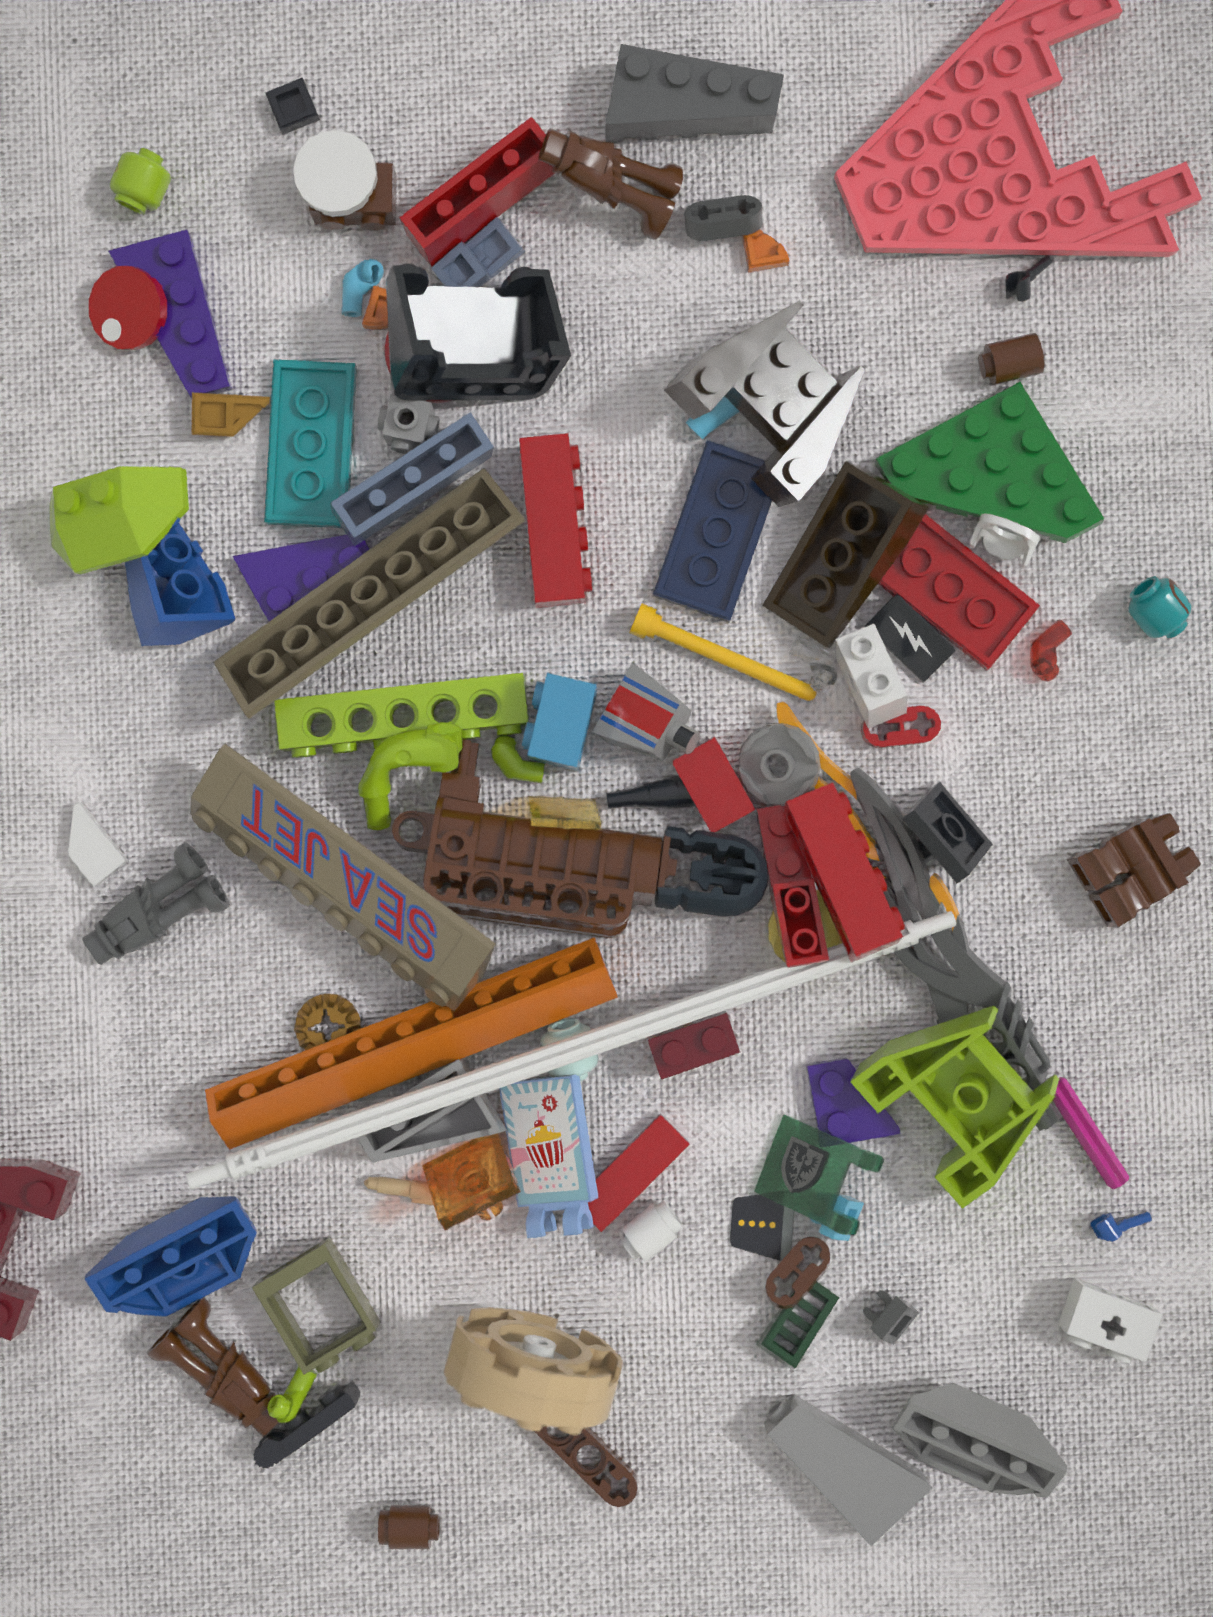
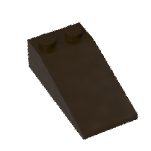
[762,461,929,648]

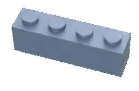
[330,412,494,546]

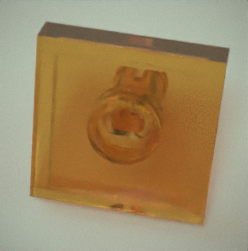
[422,1133,521,1230]

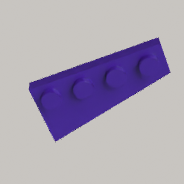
[108,229,233,398]

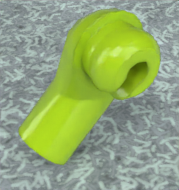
[491,735,545,783]
[267,1366,317,1423]

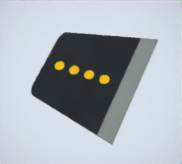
[730,1190,795,1261]

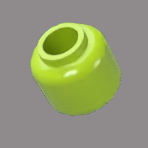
[109,148,171,215]

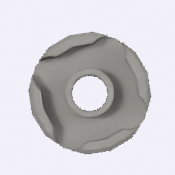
[738,723,821,806]

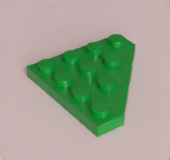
[875,382,1104,543]

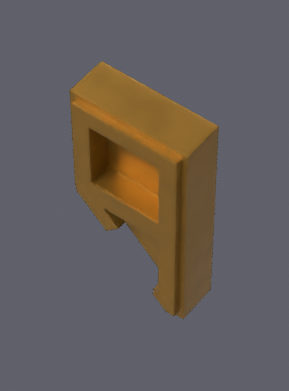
[191,392,270,437]

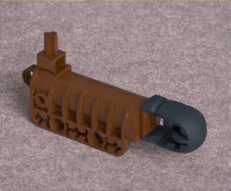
[392,739,768,939]

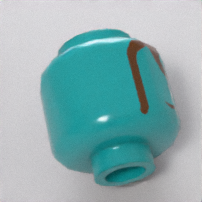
[1128,576,1192,638]

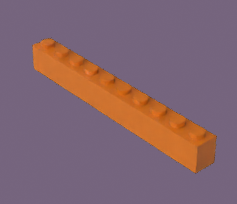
[205,937,618,1150]

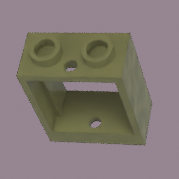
[252,1236,381,1375]

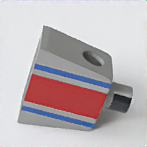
[592,663,700,761]

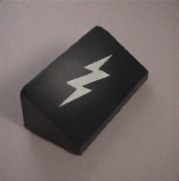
[864,594,956,683]

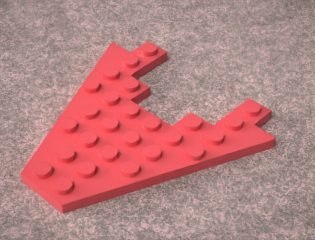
[834,0,1202,257]

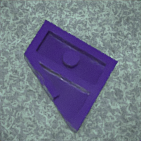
[806,1057,901,1148]

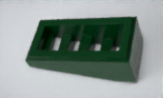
[756,1282,840,1369]

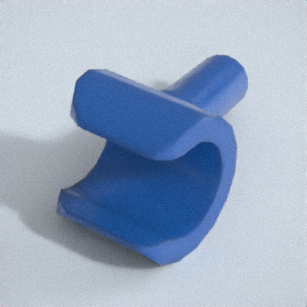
[1090,1212,1152,1242]

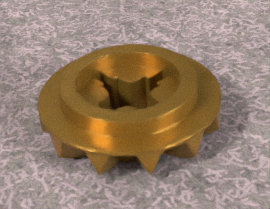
[294,994,361,1050]

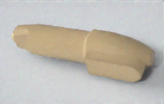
[364,1176,443,1206]

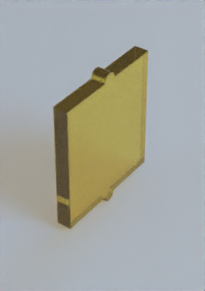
[527,796,601,830]

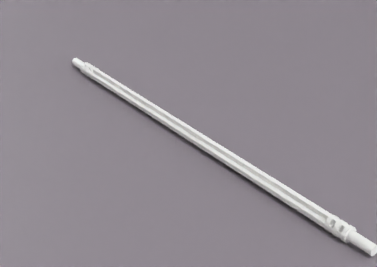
[186,911,956,1190]

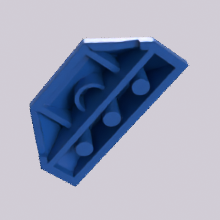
[84,1196,257,1317]

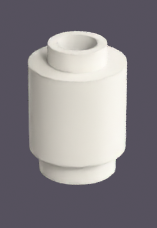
[620,1200,684,1262]

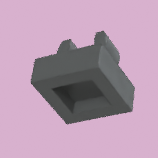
[863,1290,919,1345]

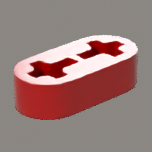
[860,706,941,748]

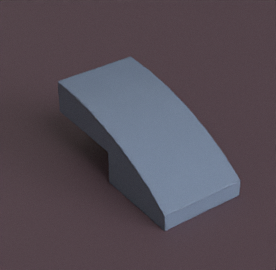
[431,217,526,287]

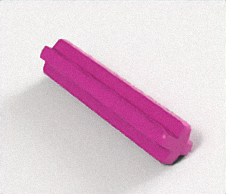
[1052,1077,1129,1189]

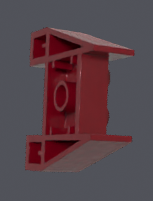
[0,1159,81,1341]

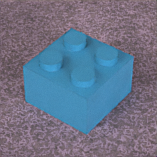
[522,673,597,771]

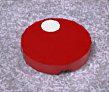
[89,266,167,350]

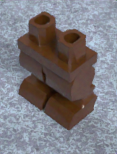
[1066,813,1201,928]

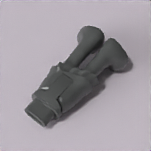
[82,842,230,965]

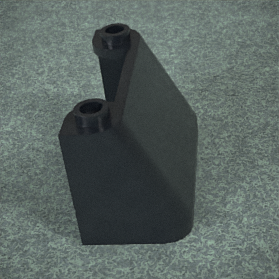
[386,263,571,400]

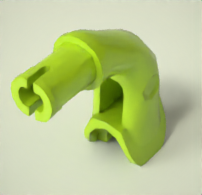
[358,722,462,830]

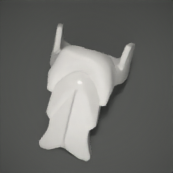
[970,513,1040,569]

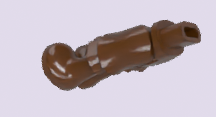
[538,128,683,240]
[147,1297,279,1437]

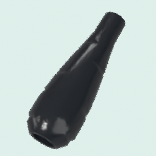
[606,775,696,809]

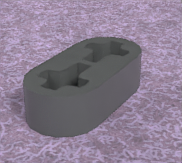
[685,195,762,241]

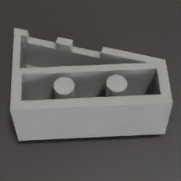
[357,1059,508,1163]

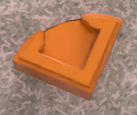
[742,230,790,273]
[362,286,388,330]

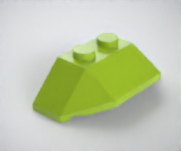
[49,466,189,575]

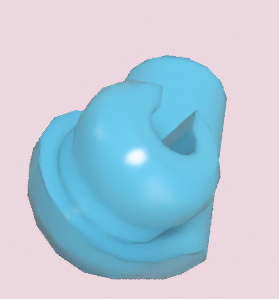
[341,259,384,317]

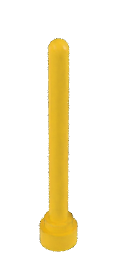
[629,603,817,701]

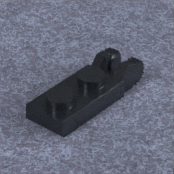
[253,1380,361,1469]

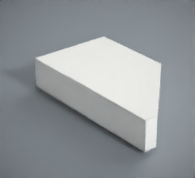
[68,802,129,887]

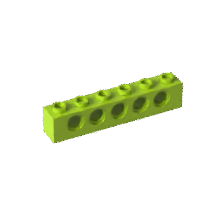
[274,673,530,758]

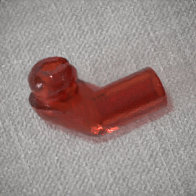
[1030,619,1072,681]

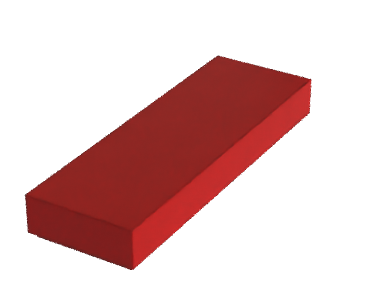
[588,1113,690,1232]

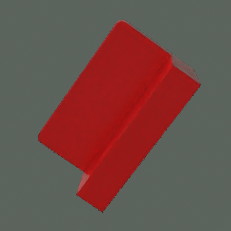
[673,737,756,832]

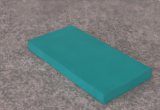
[264,359,357,528]

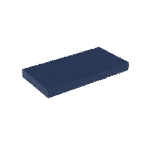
[652,440,772,623]

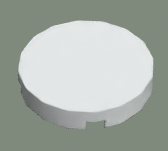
[293,130,378,217]

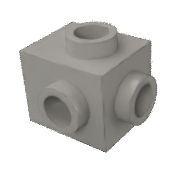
[378,394,440,454]

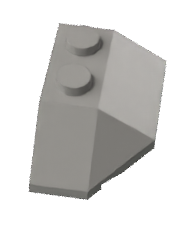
[893,1383,1067,1498]

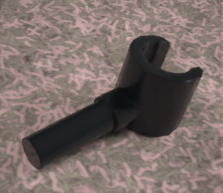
[1005,255,1053,302]

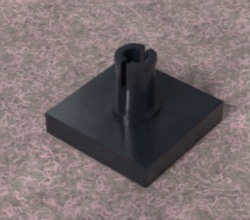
[902,781,993,884]

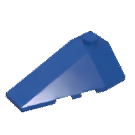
[125,518,236,646]

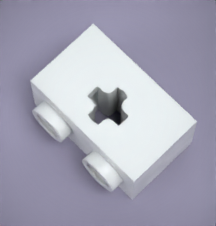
[835,624,908,728]
[1057,1278,1163,1364]

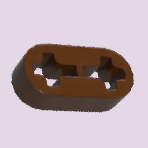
[765,1236,831,1309]

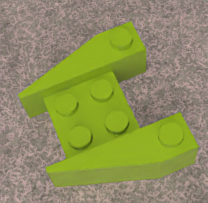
[850,1006,1059,1209]

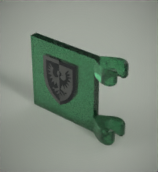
[754,1114,884,1236]

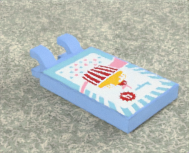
[499,1074,598,1238]

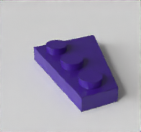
[232,534,370,621]

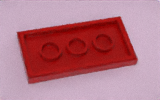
[878,514,1040,671]

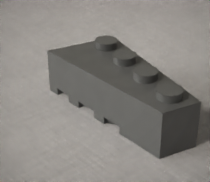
[605,44,784,142]

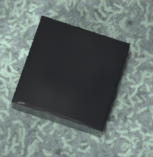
[265,77,320,135]

